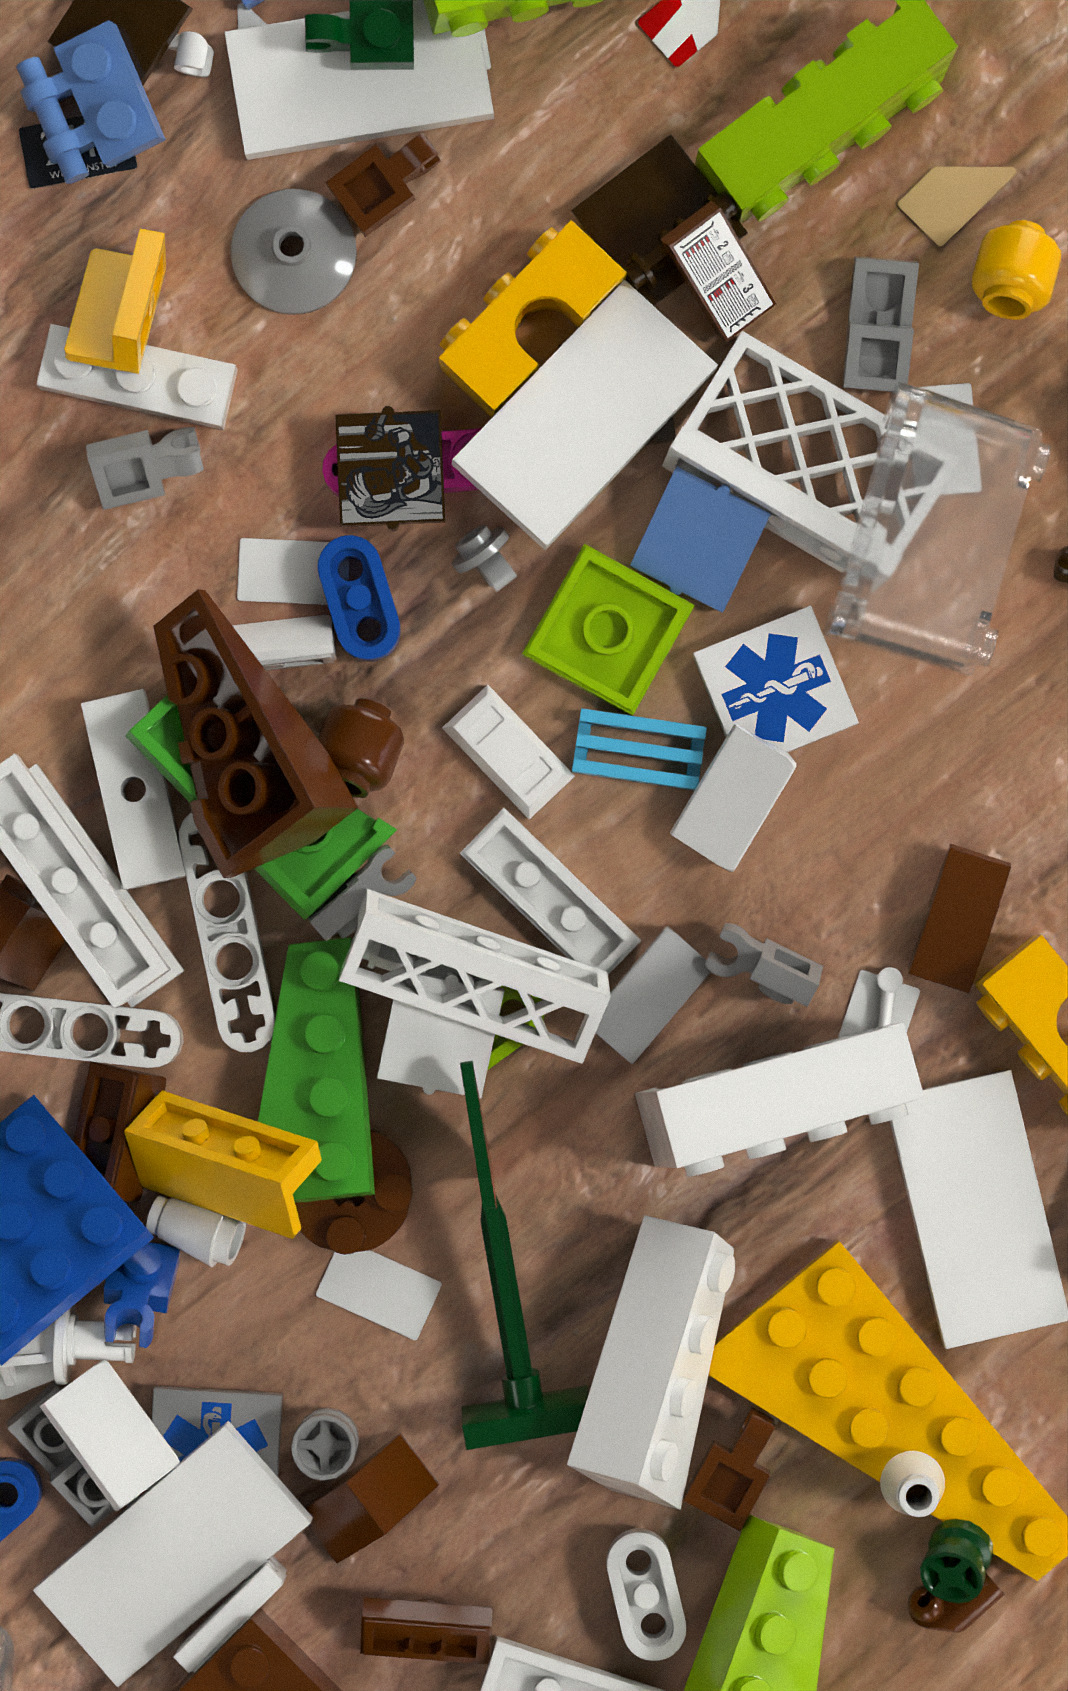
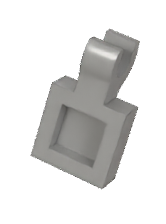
[86,427,204,510]
[308,845,417,941]
[705,923,823,1007]

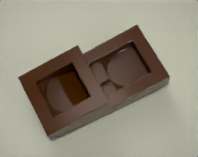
[908,844,1011,993]

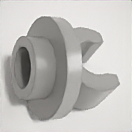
[452,524,517,592]

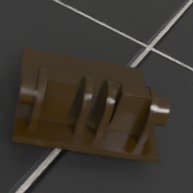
[571,134,748,306]

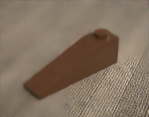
[153,589,358,878]

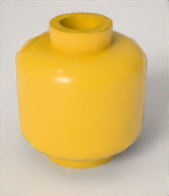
[972,220,1061,320]

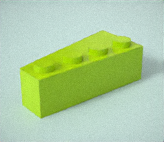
[695,0,958,223]
[683,1514,835,1691]

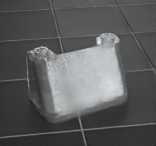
[823,382,1051,676]

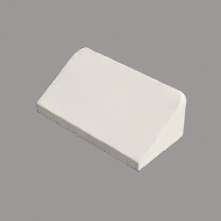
[232,615,337,671]
[670,724,797,872]
[39,1360,180,1512]

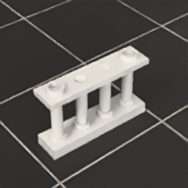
[0,753,185,1008]

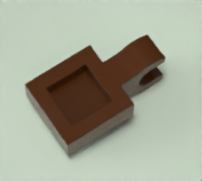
[325,133,441,237]
[683,1407,775,1531]

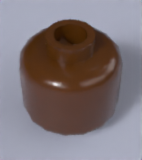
[317,698,404,798]

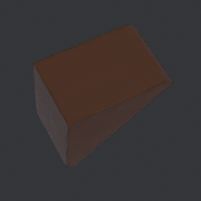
[304,1433,439,1564]

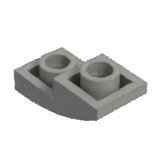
[7,1381,114,1528]

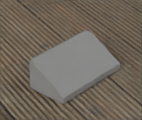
[596,926,711,1065]

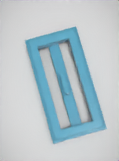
[572,708,707,791]

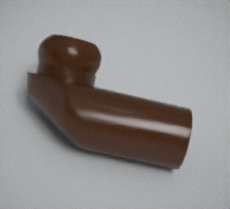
[908,1572,1005,1633]

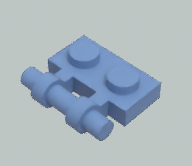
[16,20,166,184]

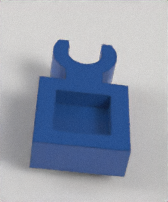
[104,1242,180,1348]

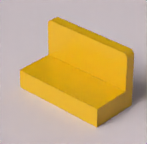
[64,228,166,374]

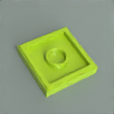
[522,543,695,716]

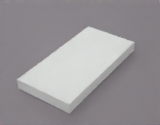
[225,0,494,160]
[451,280,718,550]
[890,1069,1068,1349]
[33,1421,313,1687]

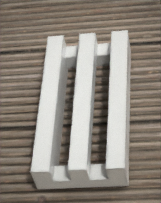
[174,1556,287,1673]

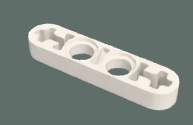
[179,812,276,1052]
[0,993,184,1068]

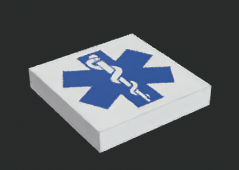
[692,606,859,753]

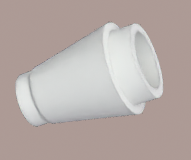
[146,1196,246,1267]
[880,1451,945,1517]

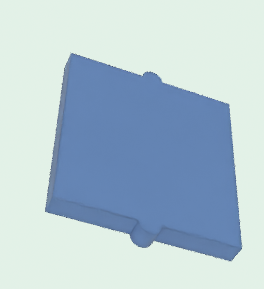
[630,467,771,613]

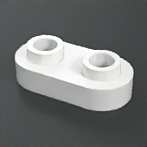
[606,1528,686,1661]

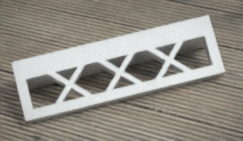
[339,889,611,1064]

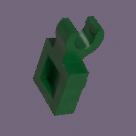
[305,0,414,70]

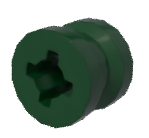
[920,1519,993,1603]

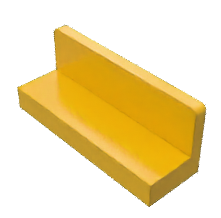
[124,1090,322,1239]

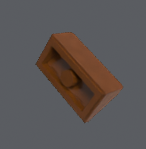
[73,1061,166,1202]

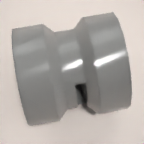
[291,1407,359,1481]

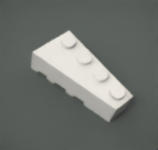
[635,1023,925,1177]
[567,1215,735,1510]

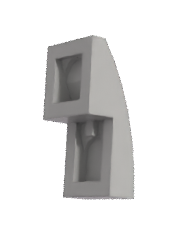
[843,256,919,393]

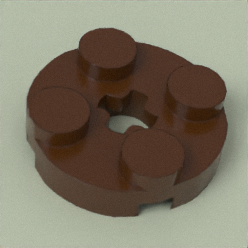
[295,1129,413,1255]

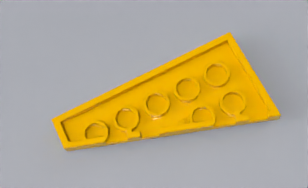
[709,1240,1068,1581]

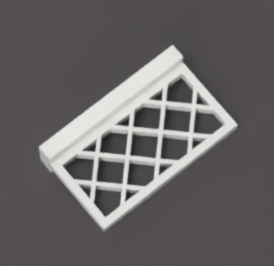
[662,331,960,595]

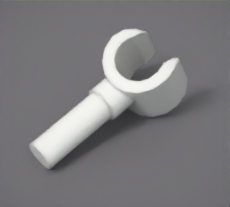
[168,31,214,78]

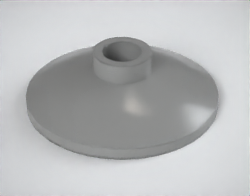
[231,189,357,315]

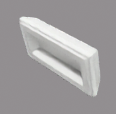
[442,685,575,820]

